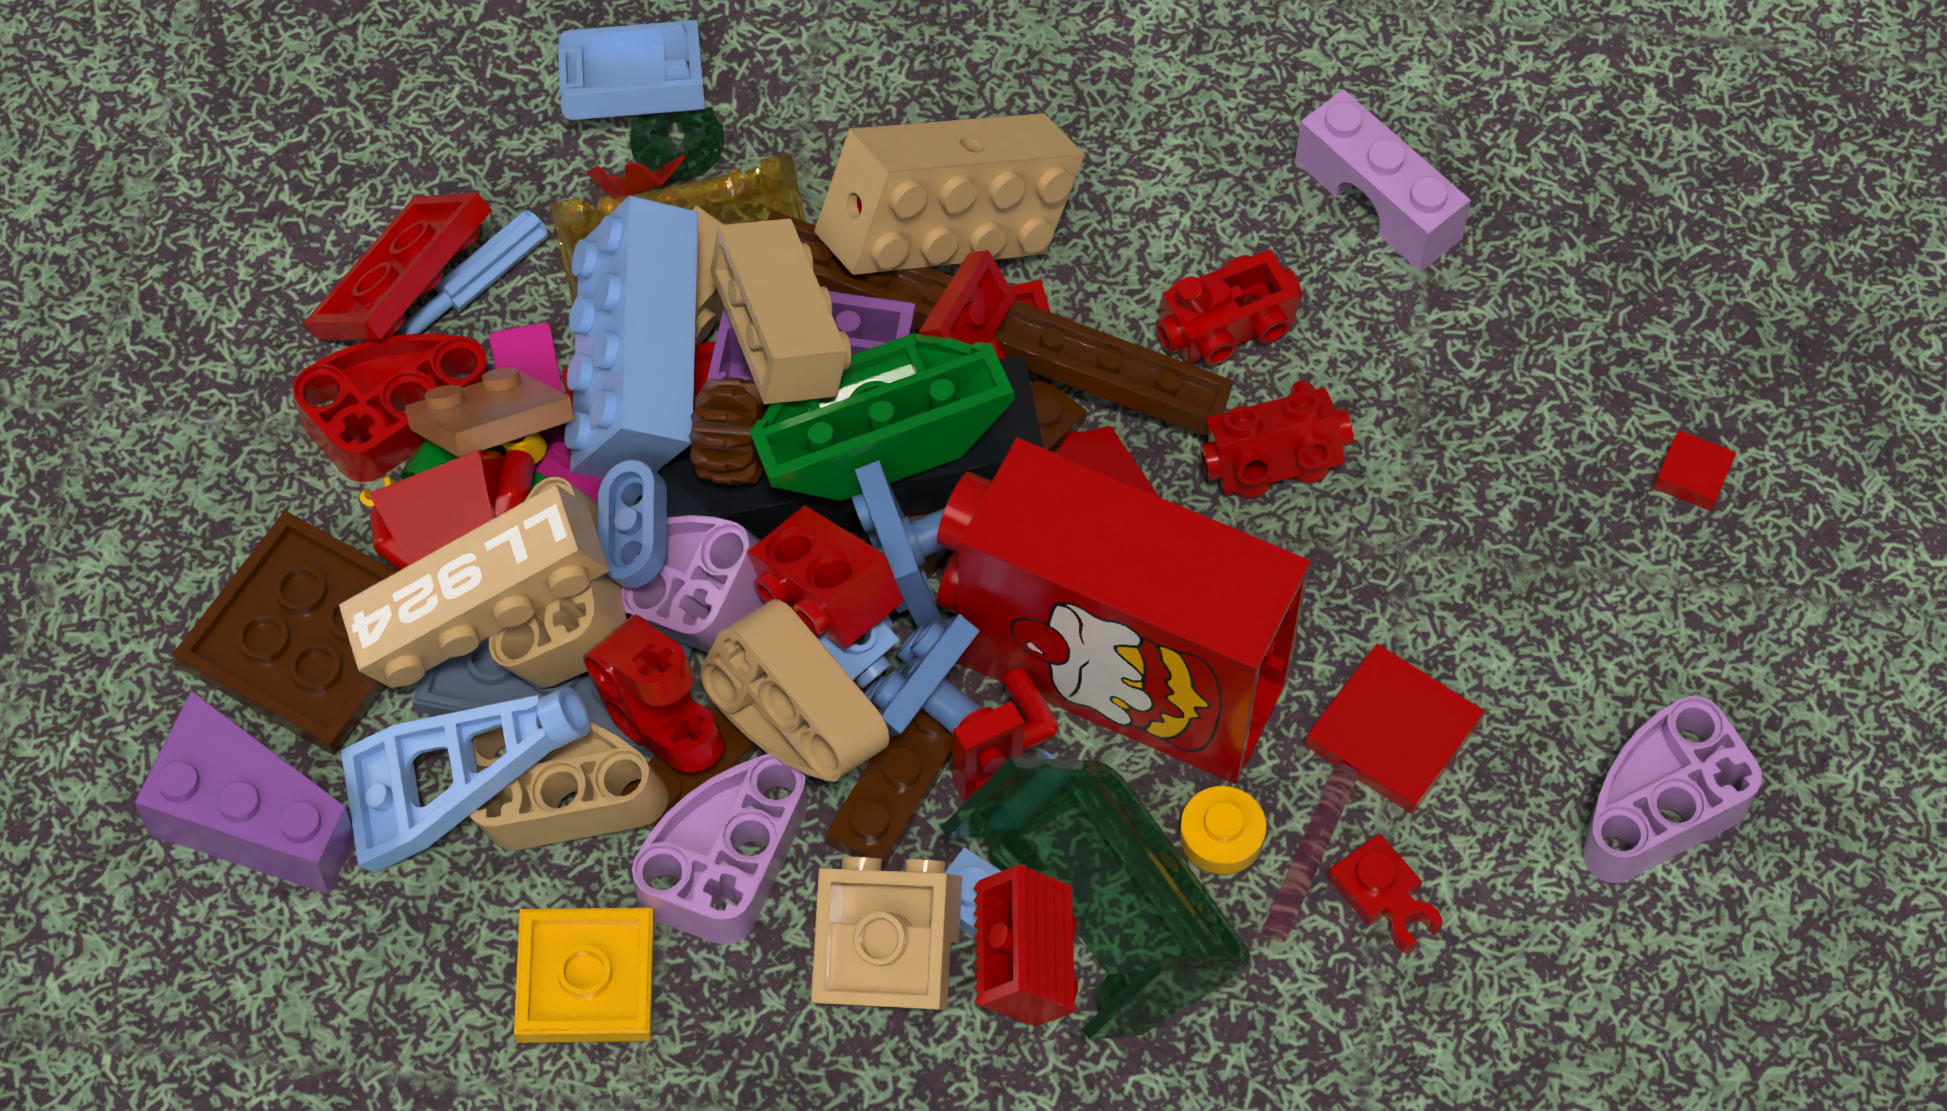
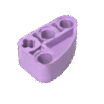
[620,515,765,653]
[1583,696,1762,883]
[632,754,808,945]

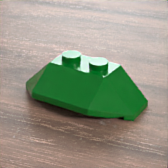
[749,333,1015,501]

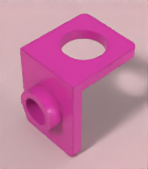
[489,322,563,393]

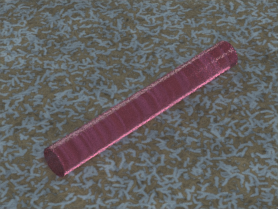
[1262,764,1358,942]

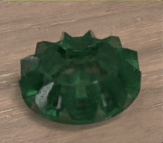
[630,106,724,180]

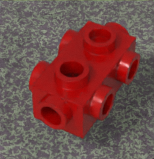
[1155,249,1302,366]
[1199,381,1354,498]

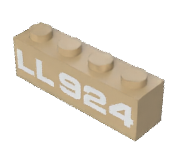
[339,484,610,689]

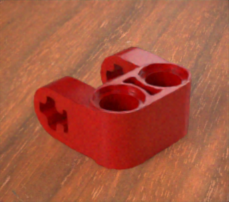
[583,614,725,773]

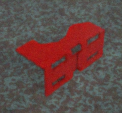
[586,155,686,205]

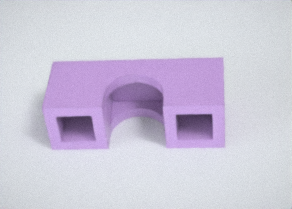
[1295,89,1471,272]

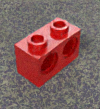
[747,506,904,649]

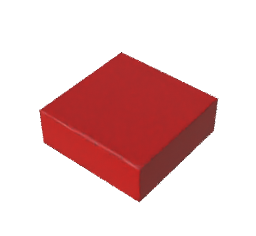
[1653,430,1736,512]

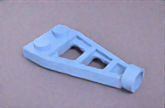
[341,686,590,873]

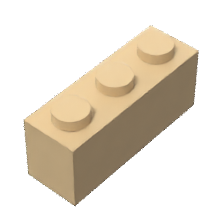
[710,218,851,404]

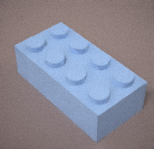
[564,195,698,478]

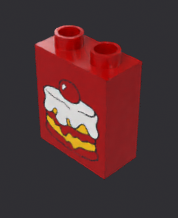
[937,437,1311,785]

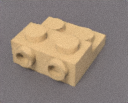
[811,857,962,1010]

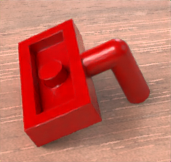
[919,250,1016,360]
[952,667,1059,805]

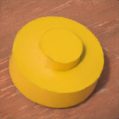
[1180,786,1266,875]

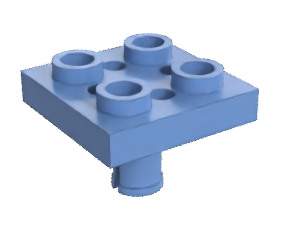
[852,461,947,628]
[864,614,981,737]

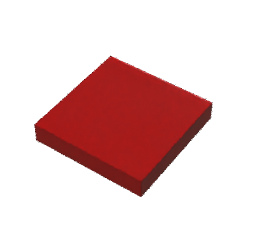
[1304,643,1485,815]

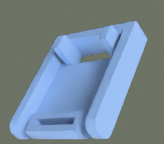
[558,20,705,120]

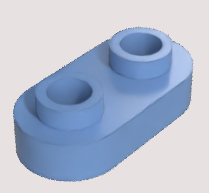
[597,460,667,588]

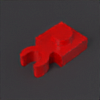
[1327,833,1443,954]

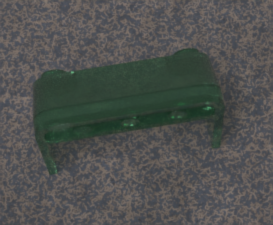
[940,757,1251,1040]

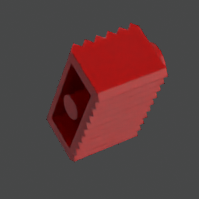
[973,865,1078,1027]

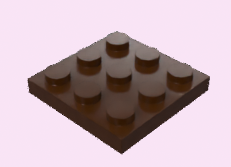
[172,510,397,755]

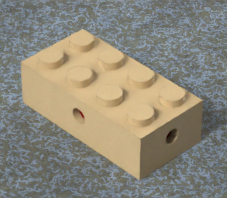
[814,113,1085,275]

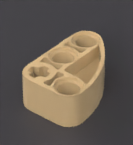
[488,476,627,688]
[700,599,890,781]
[469,722,669,850]

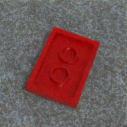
[303,193,492,340]

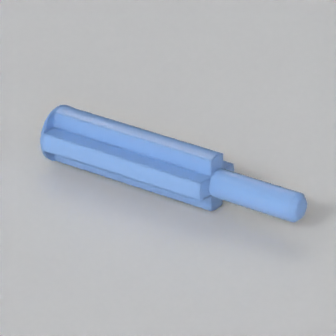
[398,210,549,335]

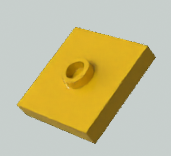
[514,908,655,1043]

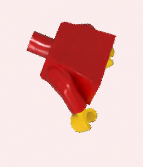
[359,432,547,571]

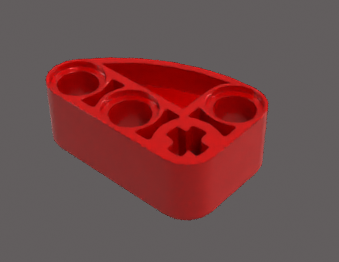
[293,333,489,483]

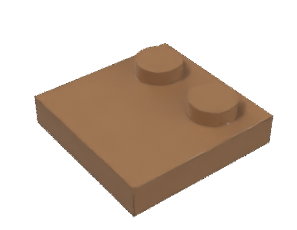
[405,367,575,457]

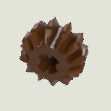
[688,377,771,486]

